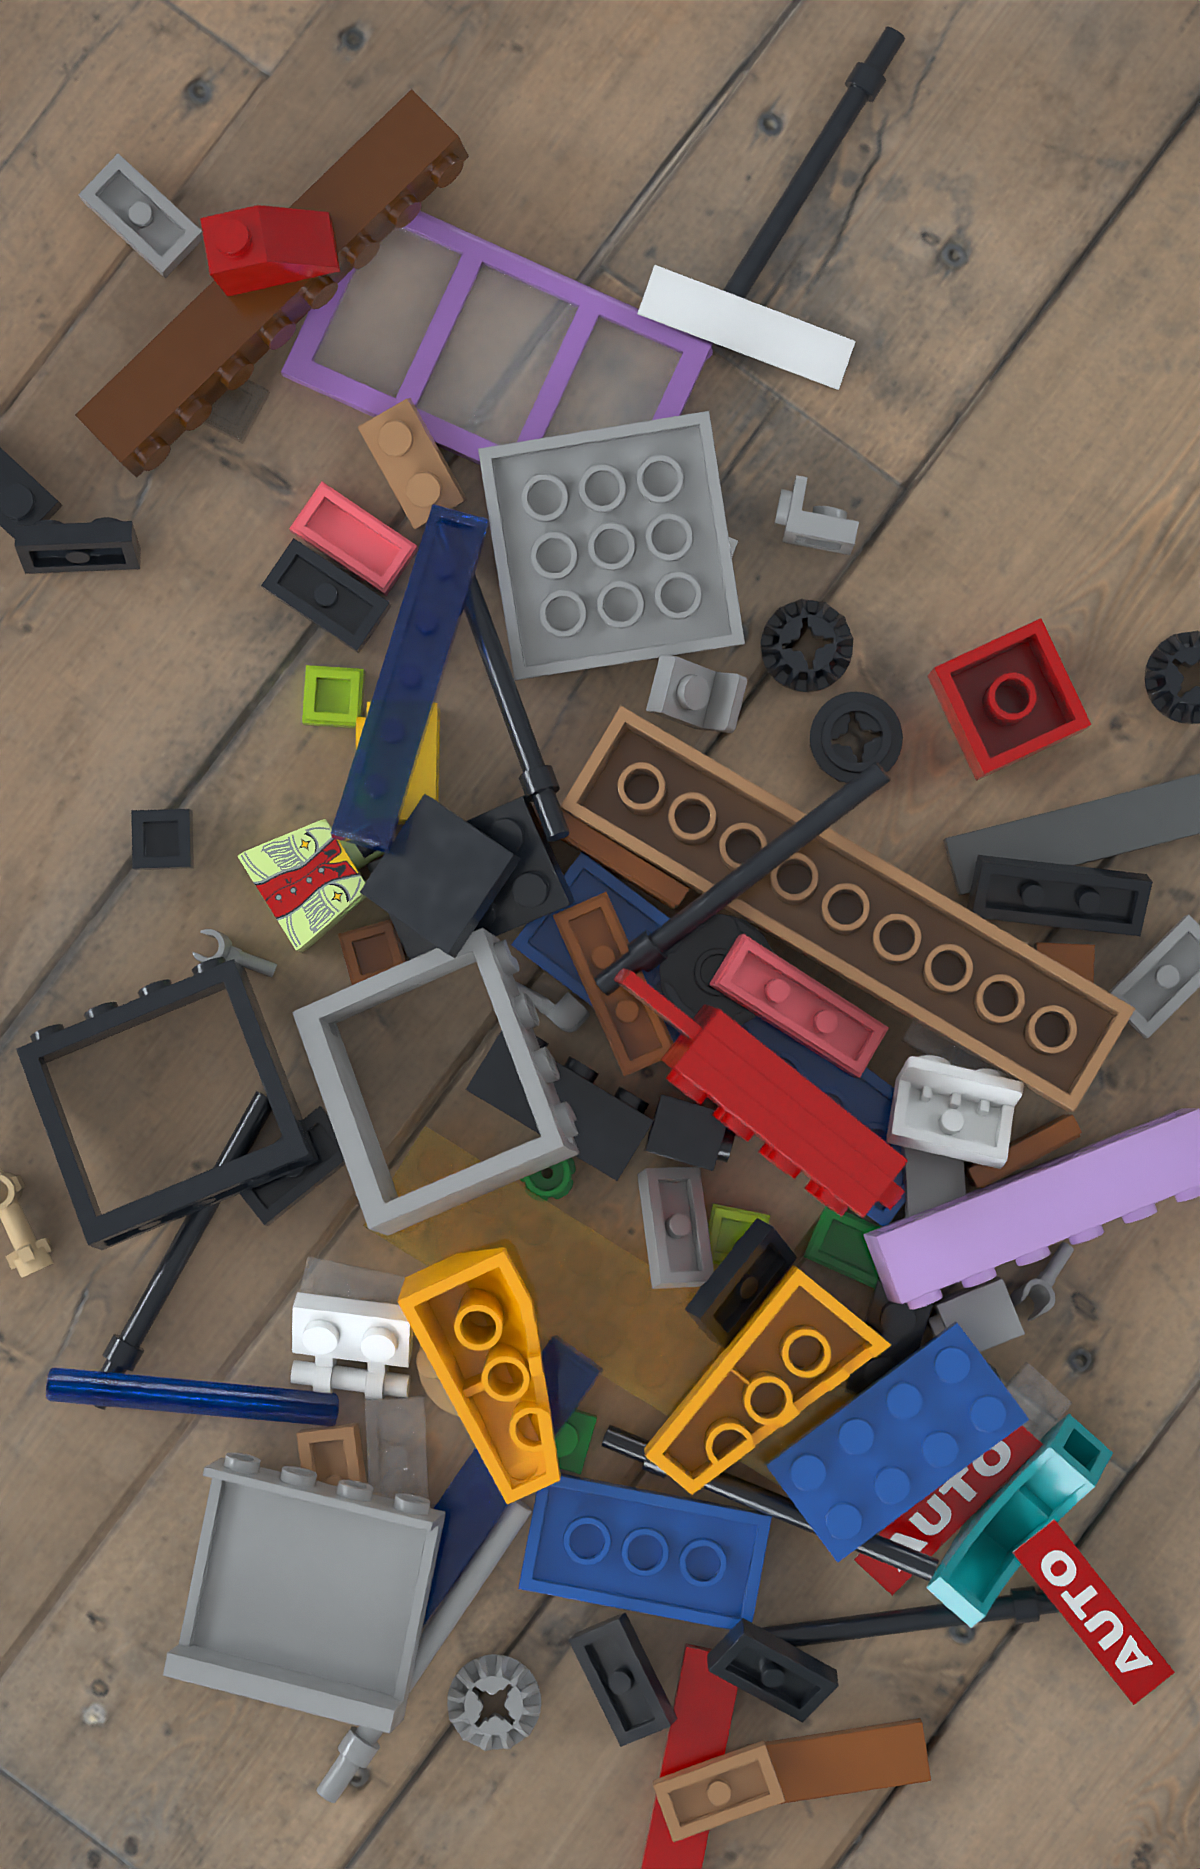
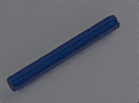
[45,1368,340,1426]

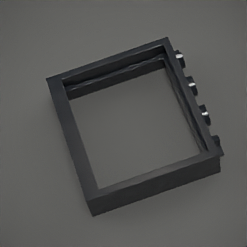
[16,957,319,1250]

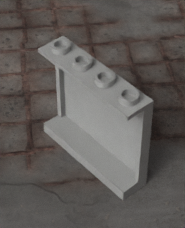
[163,1453,446,1734]

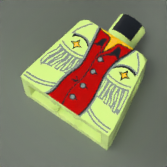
[238,819,387,953]

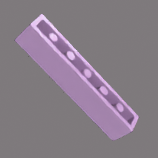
[863,1108,1200,1309]

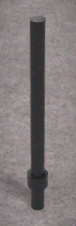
[723,26,905,299]
[434,519,570,842]
[594,761,891,996]
[84,1091,272,1410]
[601,1425,939,1582]
[761,1586,1059,1647]

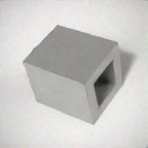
[928,1276,1025,1352]

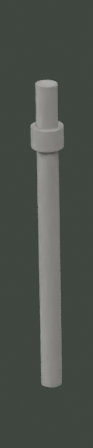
[316,1499,533,1803]

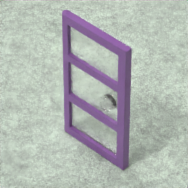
[281,211,713,466]

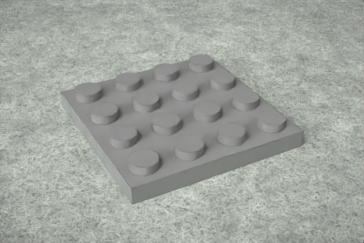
[478,411,745,681]

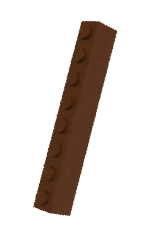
[75,89,469,478]

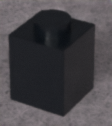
[644,1094,736,1171]

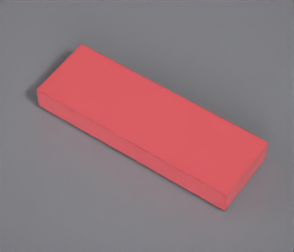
[709,934,889,1078]

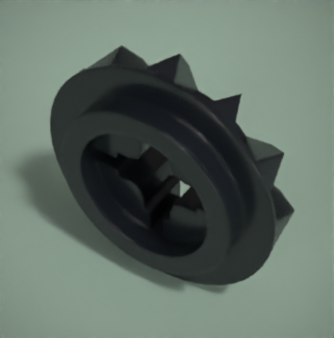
[760,598,854,692]
[1145,630,1200,724]
[810,692,903,783]

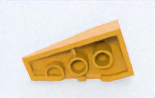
[397,1247,561,1504]

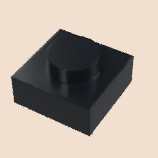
[131,809,194,870]

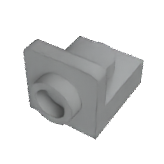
[775,475,859,555]
[646,654,747,733]

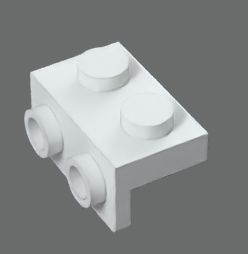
[886,1055,1024,1169]

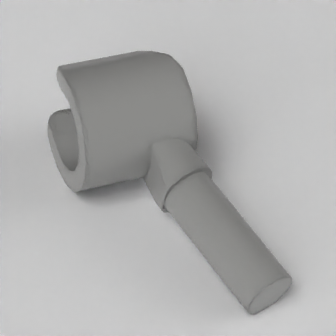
[192,929,277,977]
[515,981,590,1033]
[1010,1242,1074,1321]

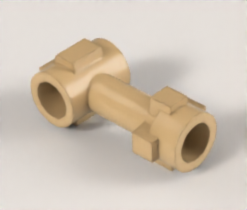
[0,1168,53,1278]

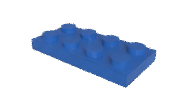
[765,1321,1030,1563]
[518,1473,772,1630]

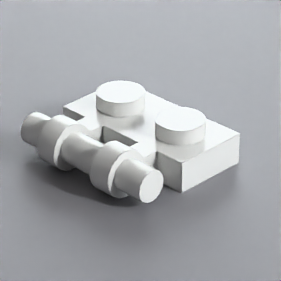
[291,1292,413,1401]

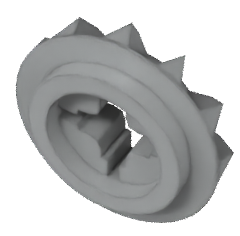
[447,1654,541,1751]

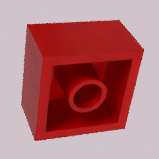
[927,618,1092,781]

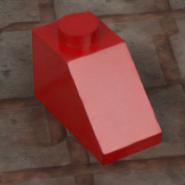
[200,205,340,297]

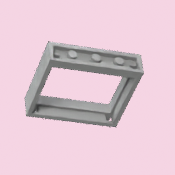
[292,928,580,1236]

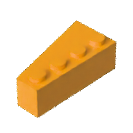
[644,1264,891,1494]

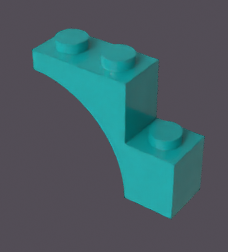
[926,1413,1113,1628]

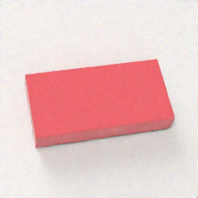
[289,482,418,596]

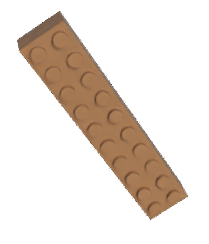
[560,706,1135,1113]

